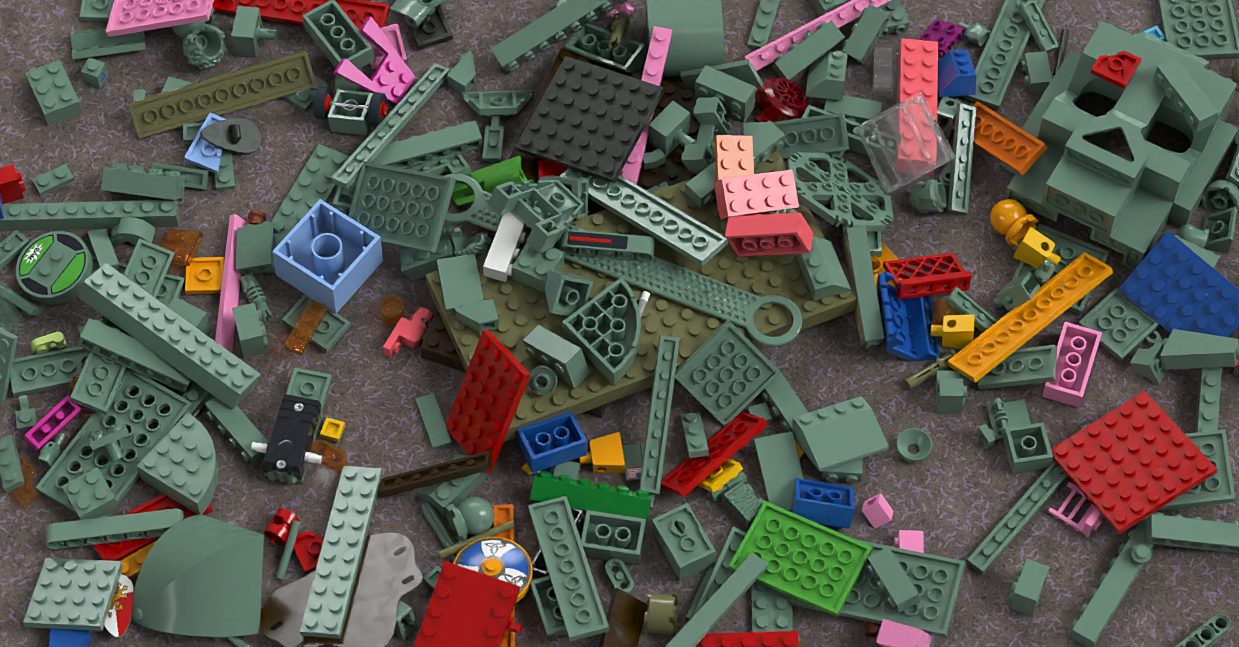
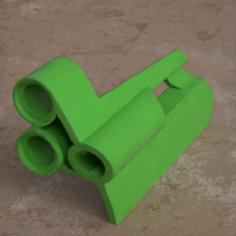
[451,156,536,206]

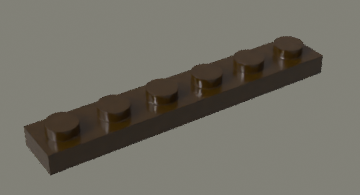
[379,451,493,498]

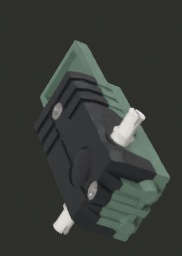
[251,367,333,485]

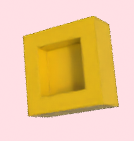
[320,417,345,442]

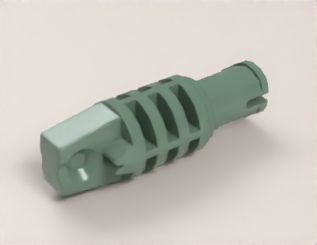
[240,274,273,322]

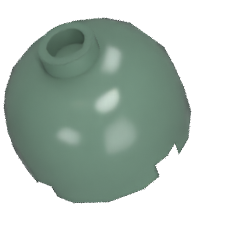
[1202,180,1239,212]

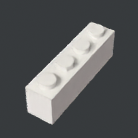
[483,211,530,282]

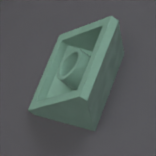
[1202,207,1237,253]

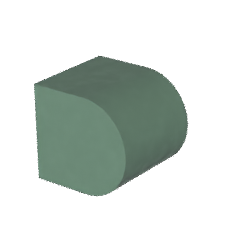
[645,0,724,77]

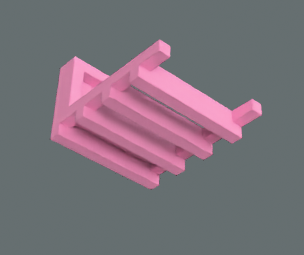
[1048,482,1103,538]

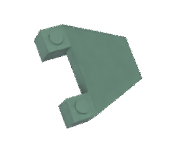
[681,97,731,174]
[487,180,584,253]

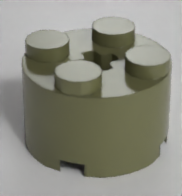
[644,593,679,635]

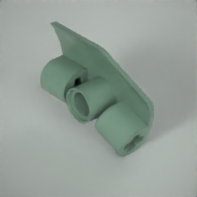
[390,0,449,28]

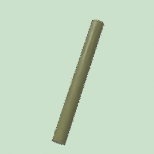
[438,520,514,559]

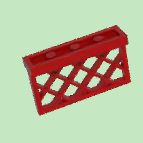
[883,253,972,299]

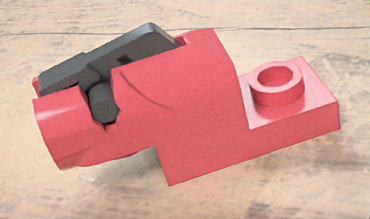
[383,307,434,358]

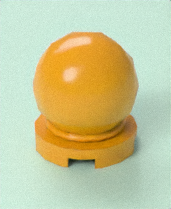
[990,199,1038,247]

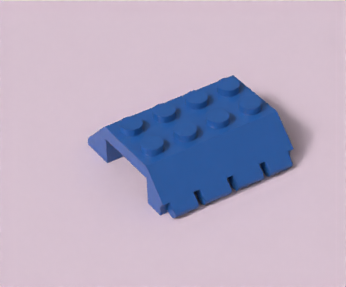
[876,271,941,362]

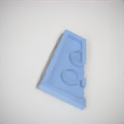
[184,113,226,174]

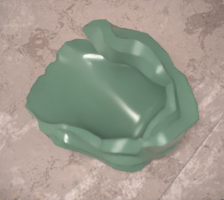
[451,227,492,257]

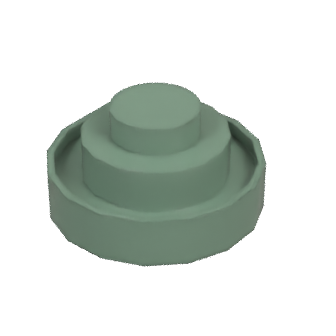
[528,365,558,395]

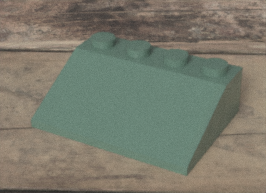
[792,396,889,472]

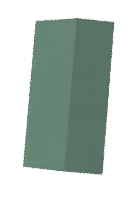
[70,27,146,59]

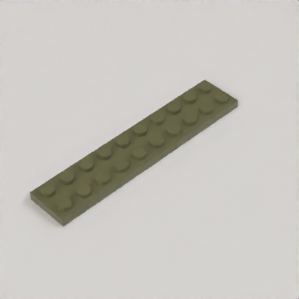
[128,50,317,139]

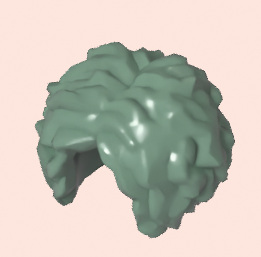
[183,24,228,70]

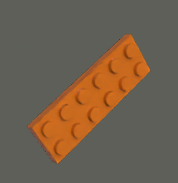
[953,101,1048,176]

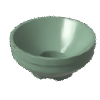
[896,428,932,462]

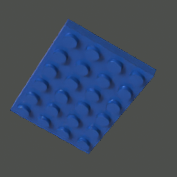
[1118,231,1239,338]

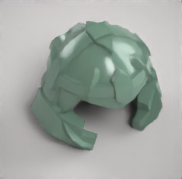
[908,179,947,214]

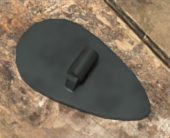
[201,118,261,154]

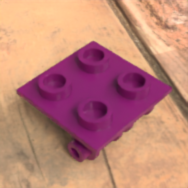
[918,19,964,58]

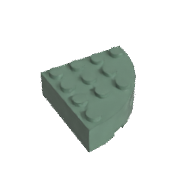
[562,277,641,385]
[137,412,219,515]

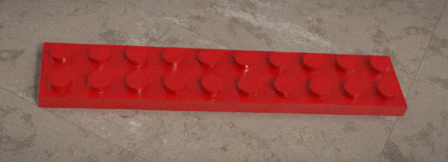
[212,0,390,30]

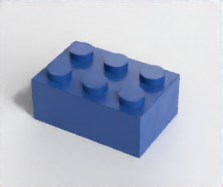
[517,412,587,473]

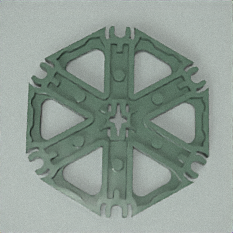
[785,152,894,231]

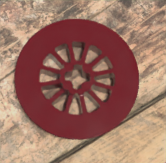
[764,78,808,119]

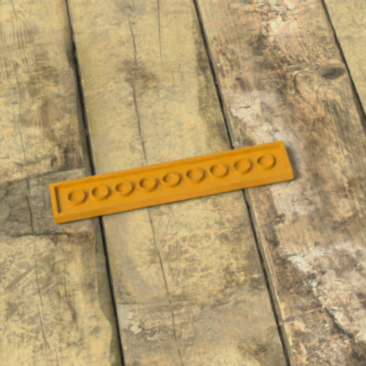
[948,252,1113,383]

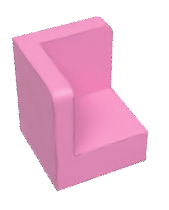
[862,493,893,528]

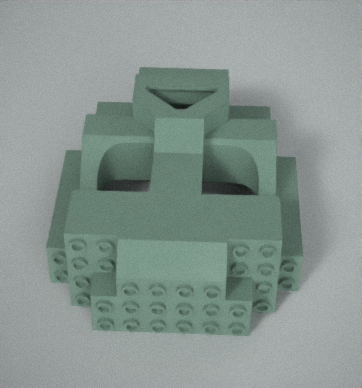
[1005,21,1238,270]

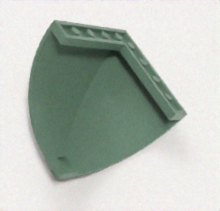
[132,514,264,637]

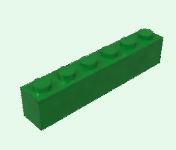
[530,471,653,522]

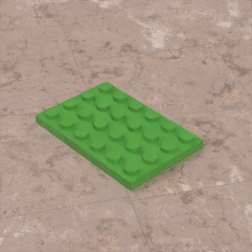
[729,501,873,617]

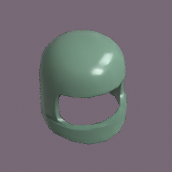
[1176,224,1209,249]

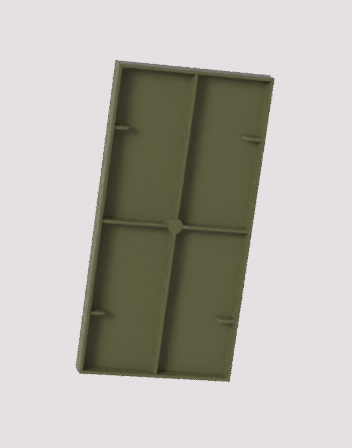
[426,151,857,442]

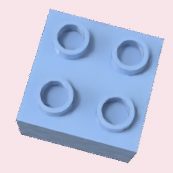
[272,199,383,314]

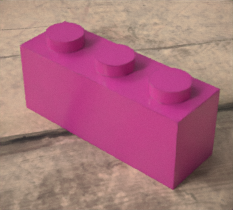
[23,395,81,453]

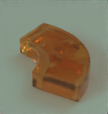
[13,457,39,509]

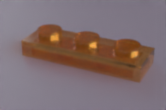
[284,300,328,356]

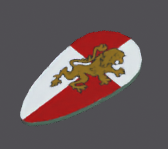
[104,574,134,638]

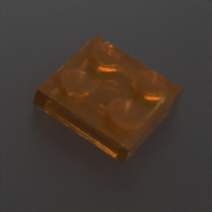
[161,229,204,266]

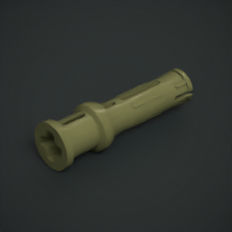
[608,12,630,50]
[904,349,956,390]

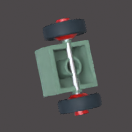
[313,86,388,135]

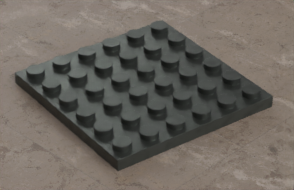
[515,56,665,184]

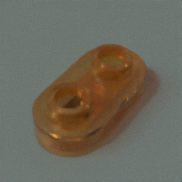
[311,440,347,470]

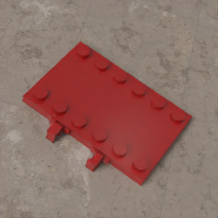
[414,561,523,647]

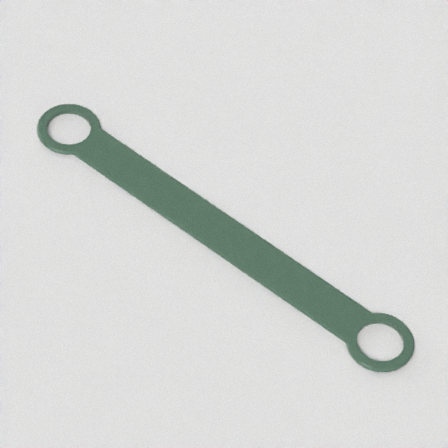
[444,174,802,346]

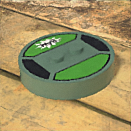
[16,231,94,305]

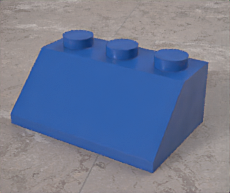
[937,49,976,97]
[791,478,855,529]

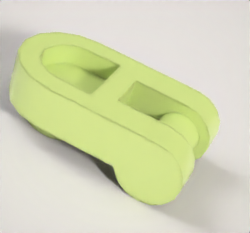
[30,332,67,354]

